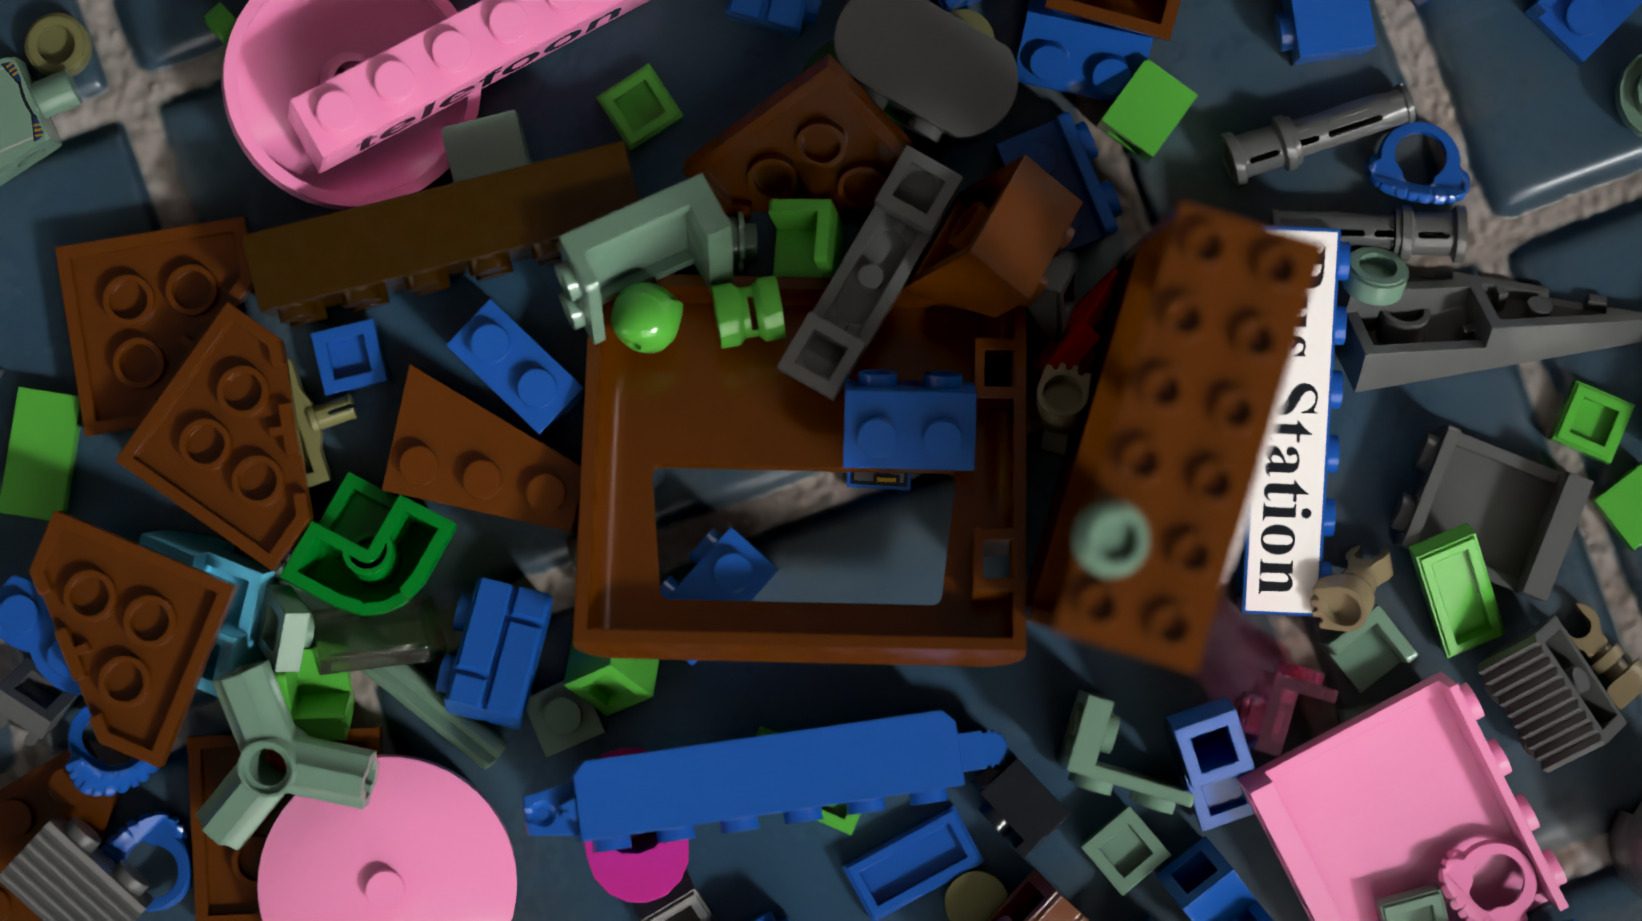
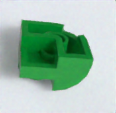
[279,472,457,616]

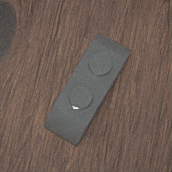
[834,0,1018,145]

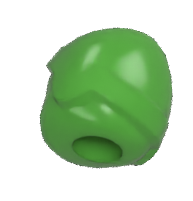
[610,282,683,353]

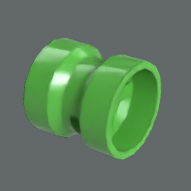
[711,275,786,349]

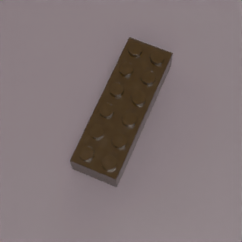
[241,141,641,327]

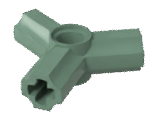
[195,659,379,851]

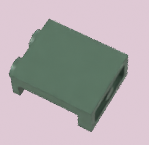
[554,173,734,345]

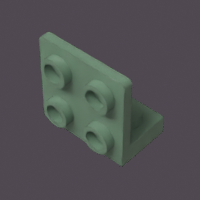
[1057,688,1196,814]

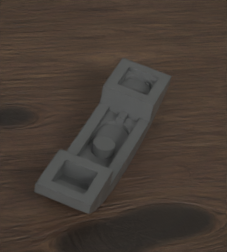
[777,145,963,401]

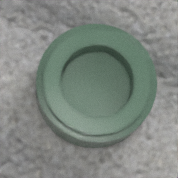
[1341,247,1409,306]

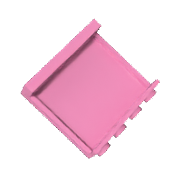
[1237,671,1569,921]

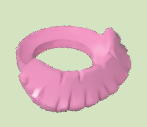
[1438,839,1537,921]

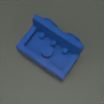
[1016,0,1154,102]
[843,369,977,471]

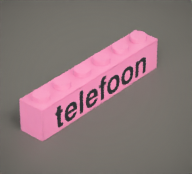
[287,0,650,174]

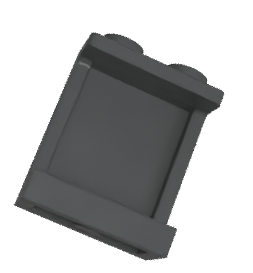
[1390,425,1594,601]

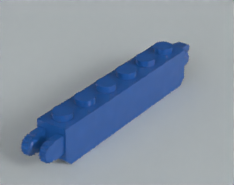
[522,710,1009,853]

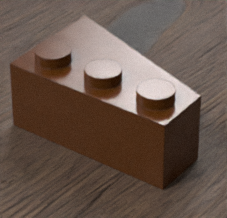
[382,364,581,532]

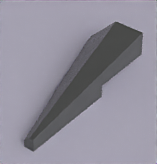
[1334,264,1642,393]

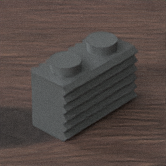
[1477,615,1627,773]
[0,813,154,921]

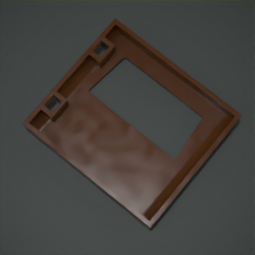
[573,274,1027,667]

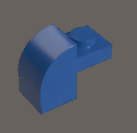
[1164,696,1255,832]
[1155,836,1274,921]

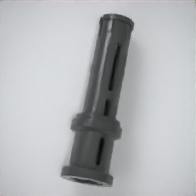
[1218,83,1416,188]
[1270,204,1468,263]

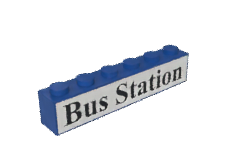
[1235,225,1351,616]

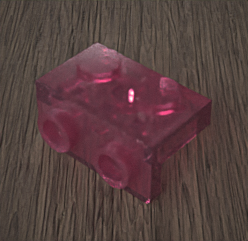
[1236,661,1338,757]

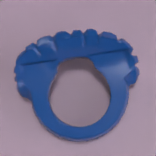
[1364,122,1470,205]
[66,706,160,797]
[100,812,194,912]

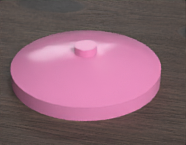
[222,0,481,211]
[257,754,517,921]

